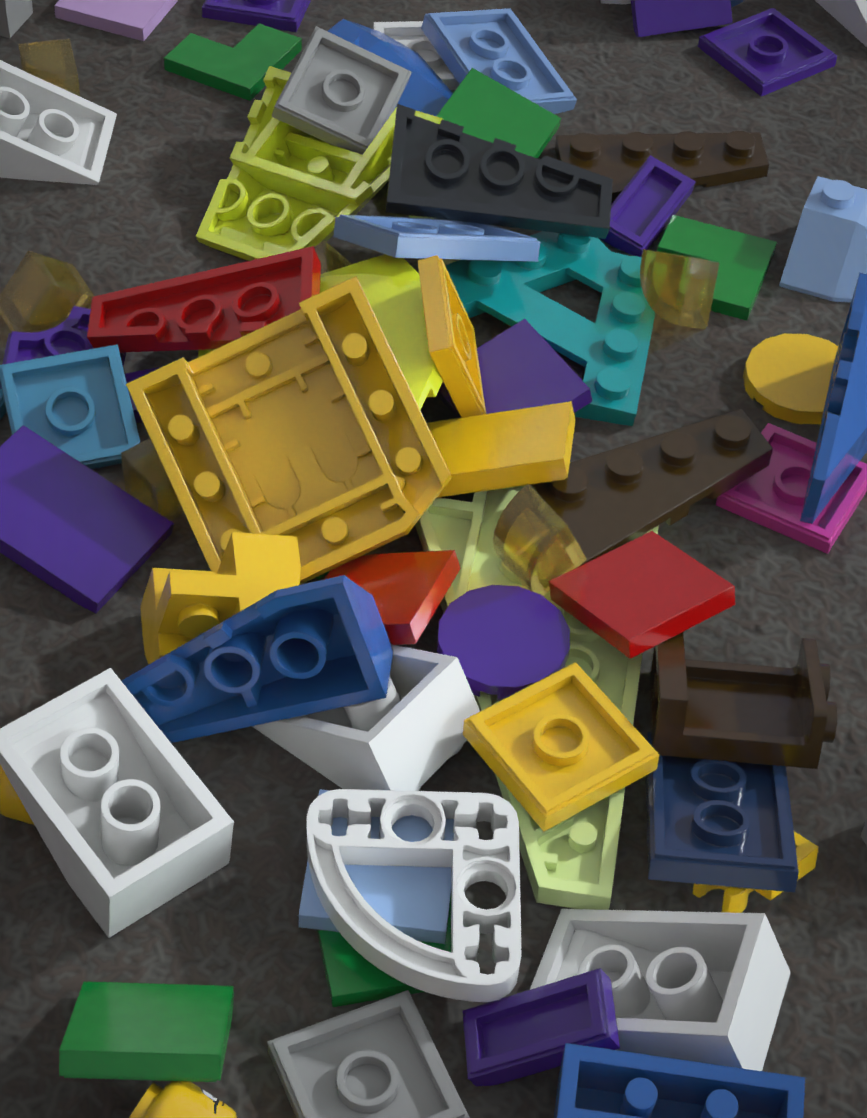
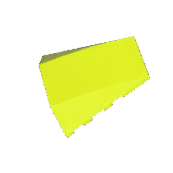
[196,66,443,261]

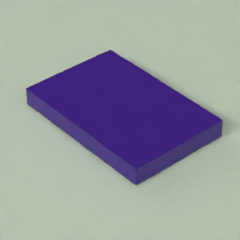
[0,425,174,613]

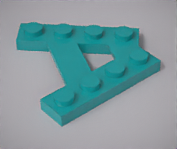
[445,231,665,426]

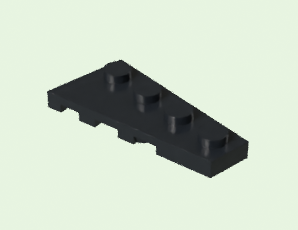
[386,104,613,239]

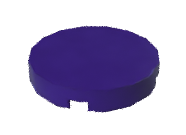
[437,585,570,701]

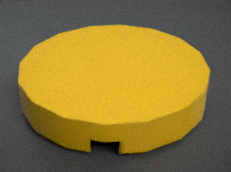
[743,333,838,424]

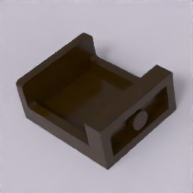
[649,632,837,769]

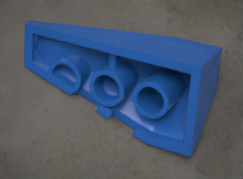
[800,272,867,524]

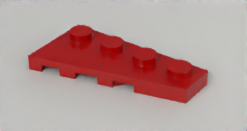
[87,246,321,353]

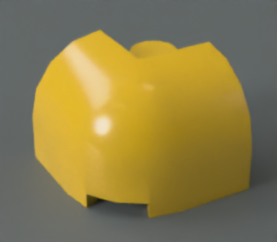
[140,532,301,664]

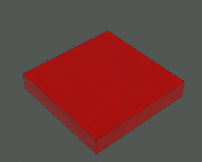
[549,531,736,659]
[324,550,461,645]

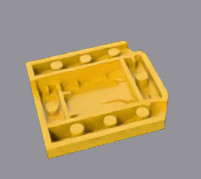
[126,276,452,585]

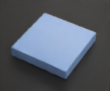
[299,789,454,944]

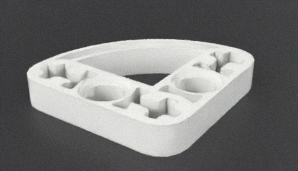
[307,789,521,1002]

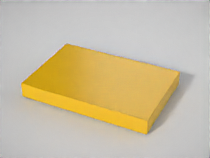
[427,401,576,498]

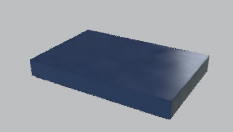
[646,732,799,892]

